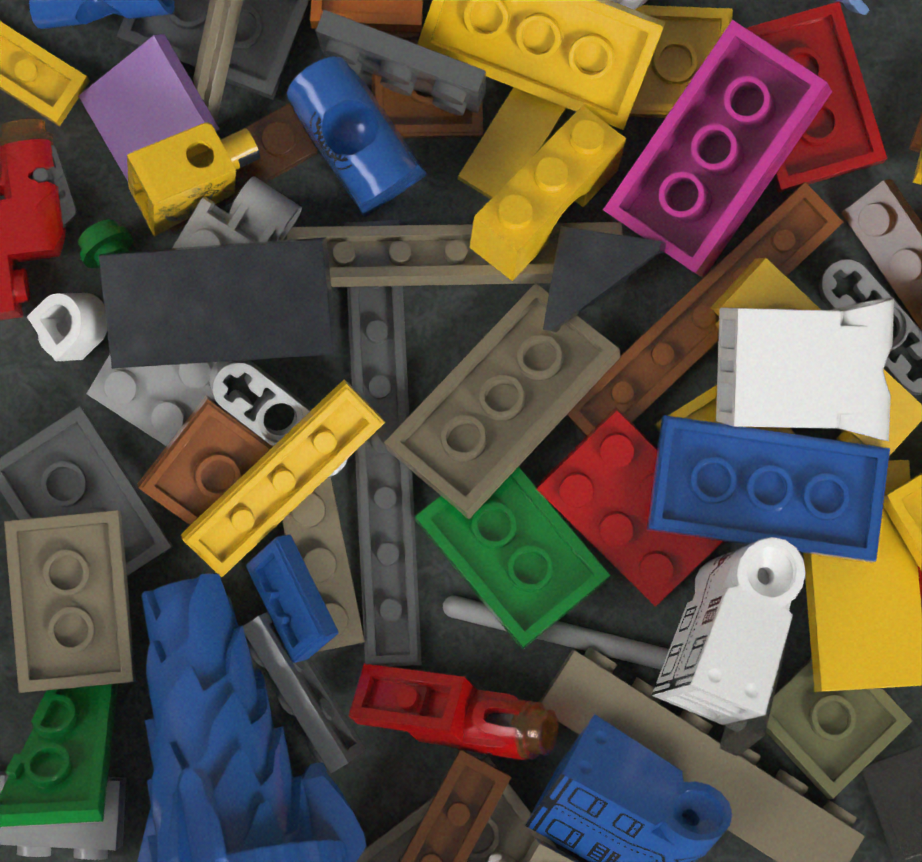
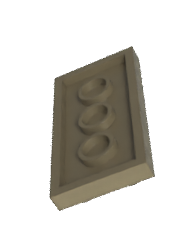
[384,284,621,519]

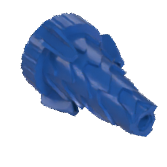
[137,574,367,862]

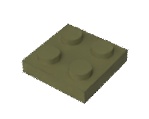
[753,657,912,799]

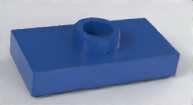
[246,535,339,663]

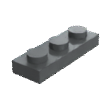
[243,612,366,774]

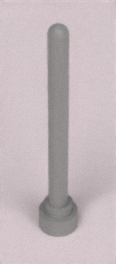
[443,596,669,670]

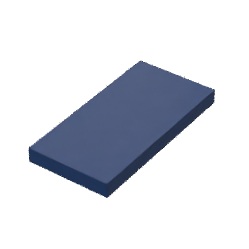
[647,415,890,563]

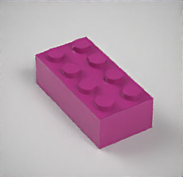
[603,20,832,278]

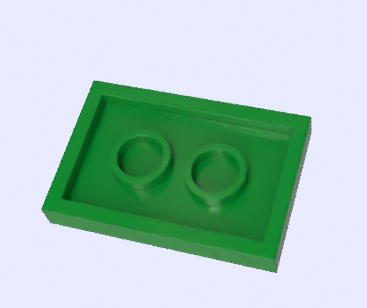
[415,466,610,650]

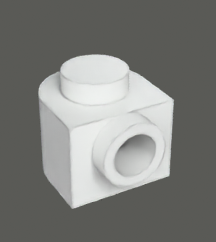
[27,293,107,361]

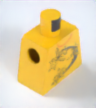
[127,122,260,236]

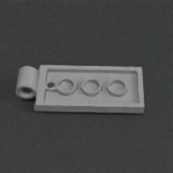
[87,176,302,446]

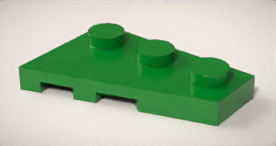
[0,683,118,827]

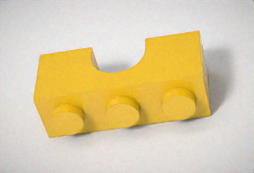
[469,105,626,281]

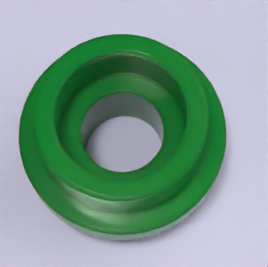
[78,219,133,269]

